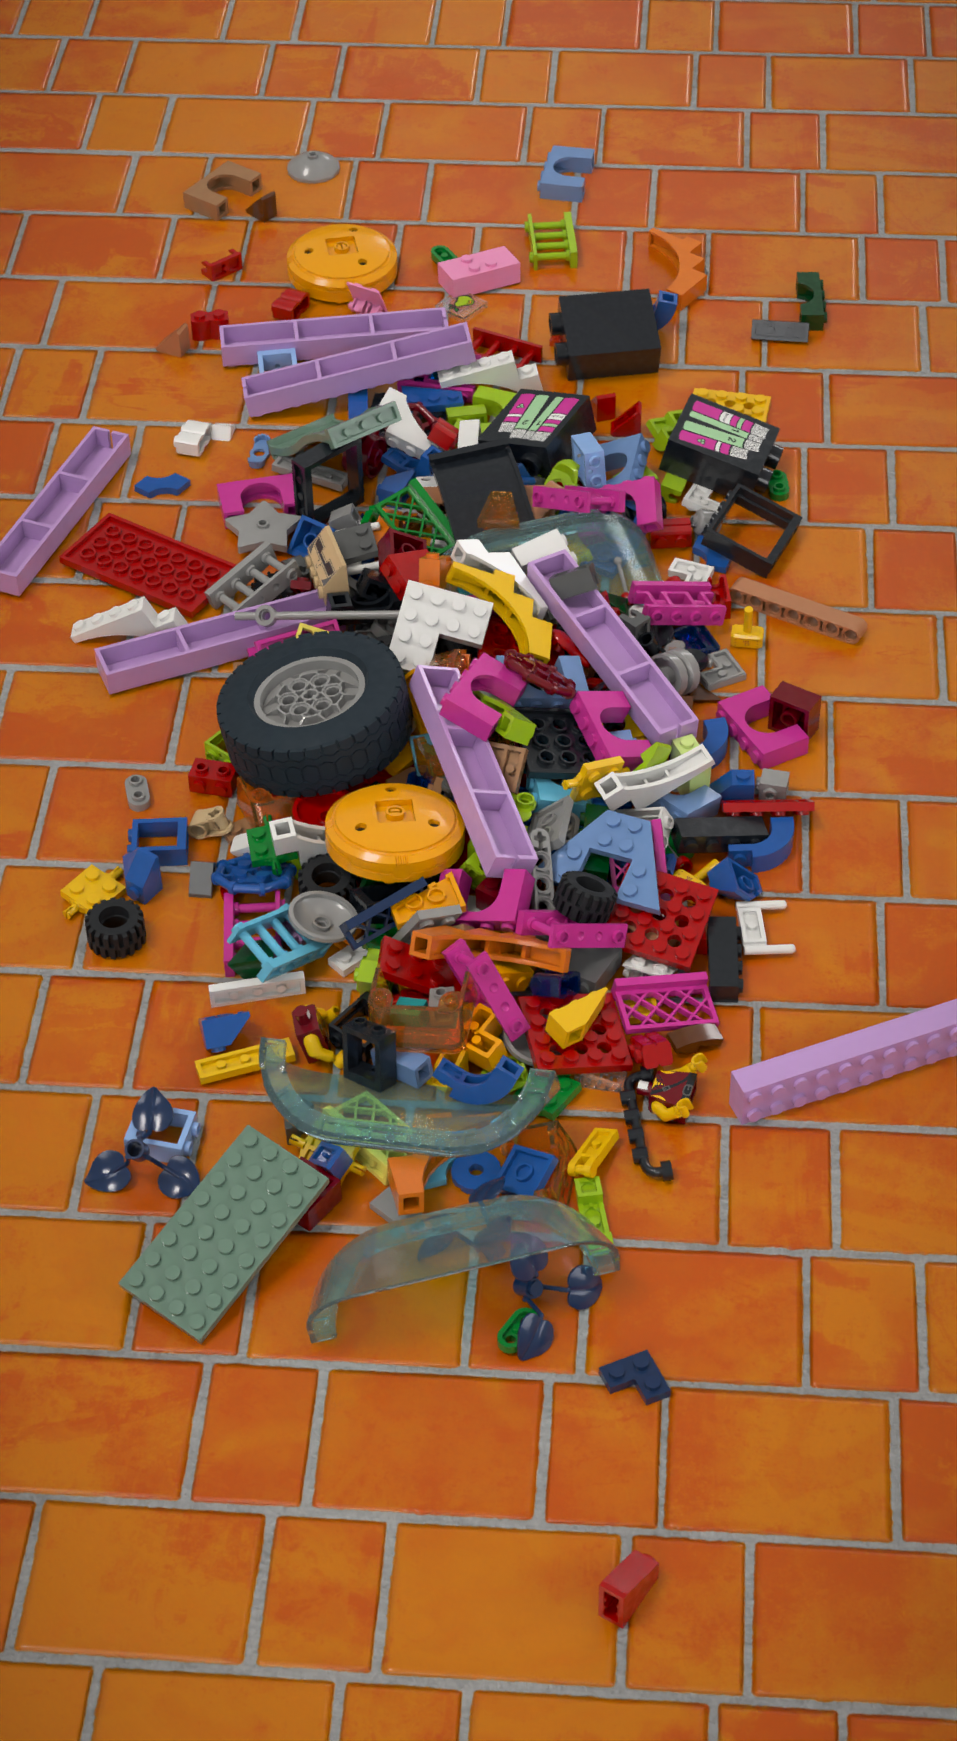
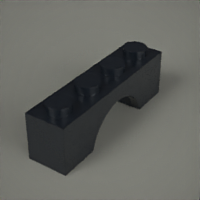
[326,587,402,626]

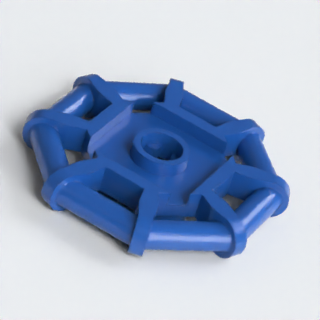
[211,853,297,896]

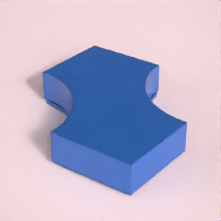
[134,473,191,499]
[692,535,732,574]

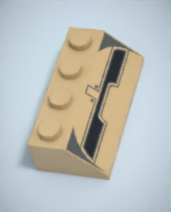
[305,526,350,606]

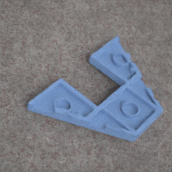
[537,810,661,915]

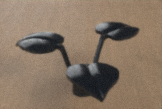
[638,625,709,673]

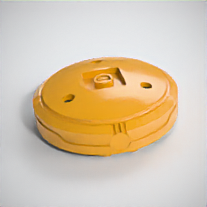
[287,224,398,304]
[325,783,465,884]

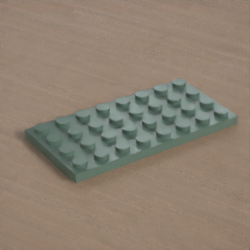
[118,1125,330,1344]

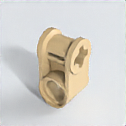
[187,806,234,839]

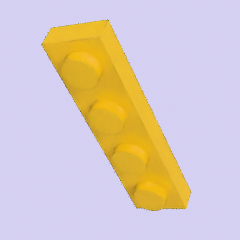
[194,1037,296,1085]

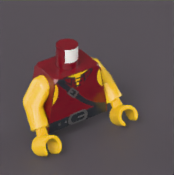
[292,1004,343,1069]
[637,1053,708,1124]

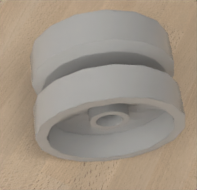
[651,648,700,696]

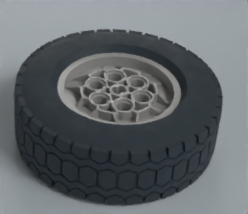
[216,631,413,797]

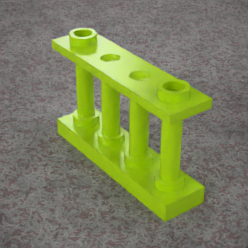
[524,212,578,270]

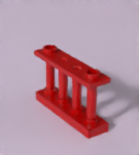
[472,327,543,368]

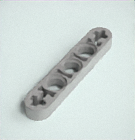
[528,828,555,942]

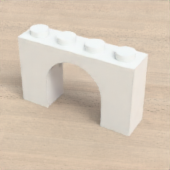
[511,528,578,624]

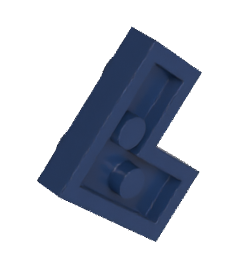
[599,1350,671,1406]

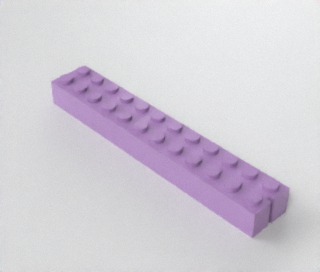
[219,307,448,367]
[241,322,476,418]
[0,426,131,596]
[527,549,699,746]
[94,589,346,694]
[409,665,538,878]
[729,999,957,1125]

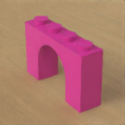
[217,473,296,529]
[577,476,663,546]
[439,652,528,742]
[716,685,809,771]
[569,691,651,772]
[439,869,535,932]

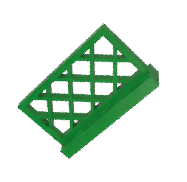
[375,478,455,556]

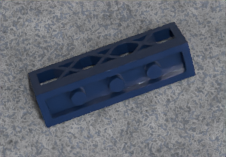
[339,877,428,951]

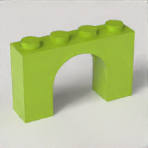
[454,385,517,447]

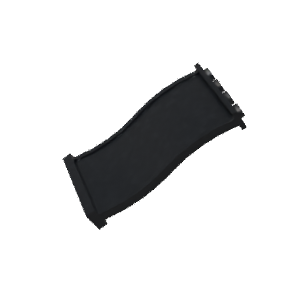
[428,438,541,553]

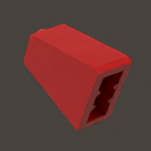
[598,1549,659,1629]

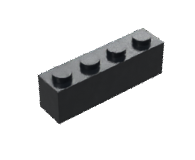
[671,816,769,854]
[707,916,743,1003]

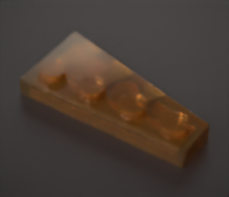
[477,491,519,531]

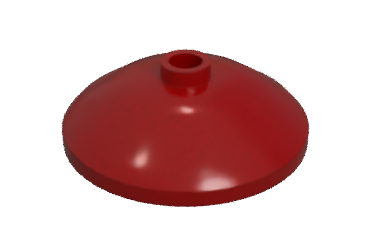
[292,790,351,826]

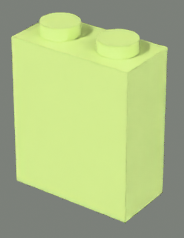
[670,734,712,795]

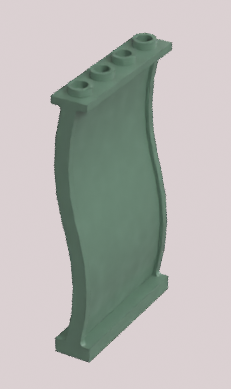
[266,401,402,460]

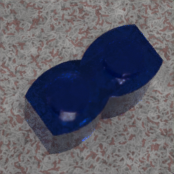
[530,970,580,999]

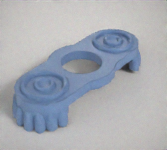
[247,433,271,469]

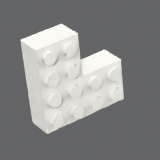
[389,580,493,674]

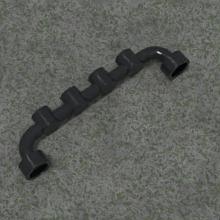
[620,1066,674,1182]

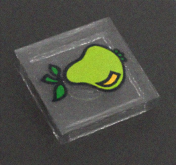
[435,293,488,323]

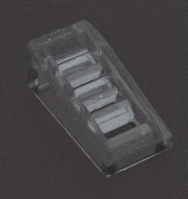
[573,1072,627,1092]

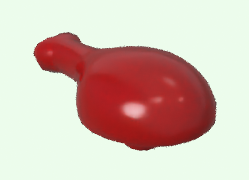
[552,629,591,668]

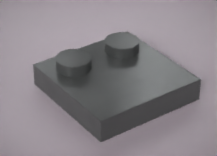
[332,522,378,565]

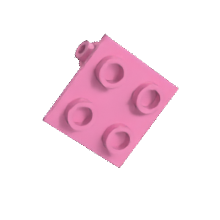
[347,282,388,314]

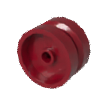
[342,434,387,479]

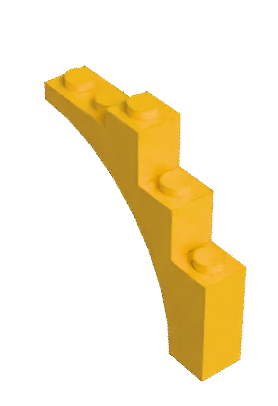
[446,561,553,664]

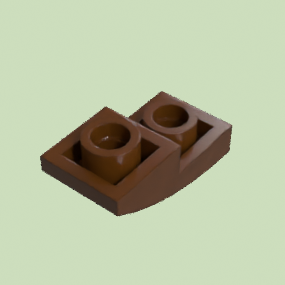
[666,1023,724,1053]

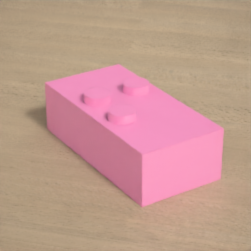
[438,246,520,300]

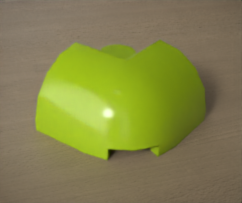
[646,409,683,451]

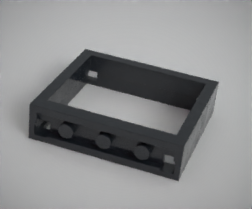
[291,438,365,524]
[701,483,803,578]

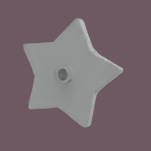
[225,500,301,554]

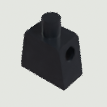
[356,567,391,601]

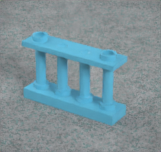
[227,903,333,983]

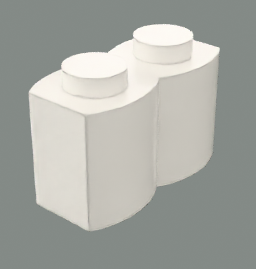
[173,420,212,457]

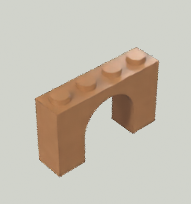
[183,161,262,221]

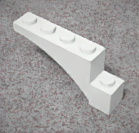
[437,350,543,392]
[379,387,444,459]
[450,539,548,620]
[70,596,188,643]
[594,743,715,811]
[269,817,328,866]

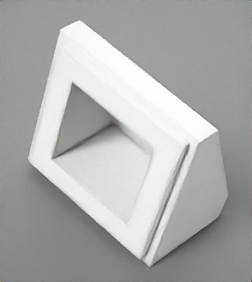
[211,423,235,441]
[230,833,250,857]

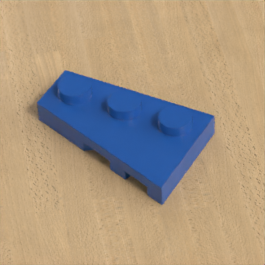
[401,386,464,413]

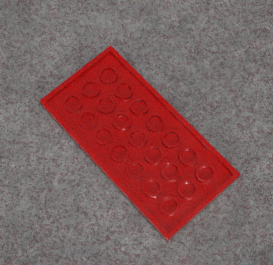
[59,513,236,618]

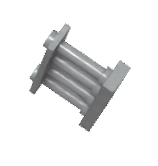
[204,541,302,612]

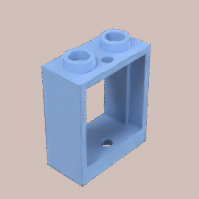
[257,348,297,373]
[571,432,607,488]
[124,1108,201,1163]

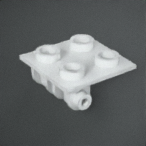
[622,955,678,978]

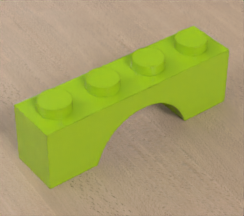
[473,691,537,746]

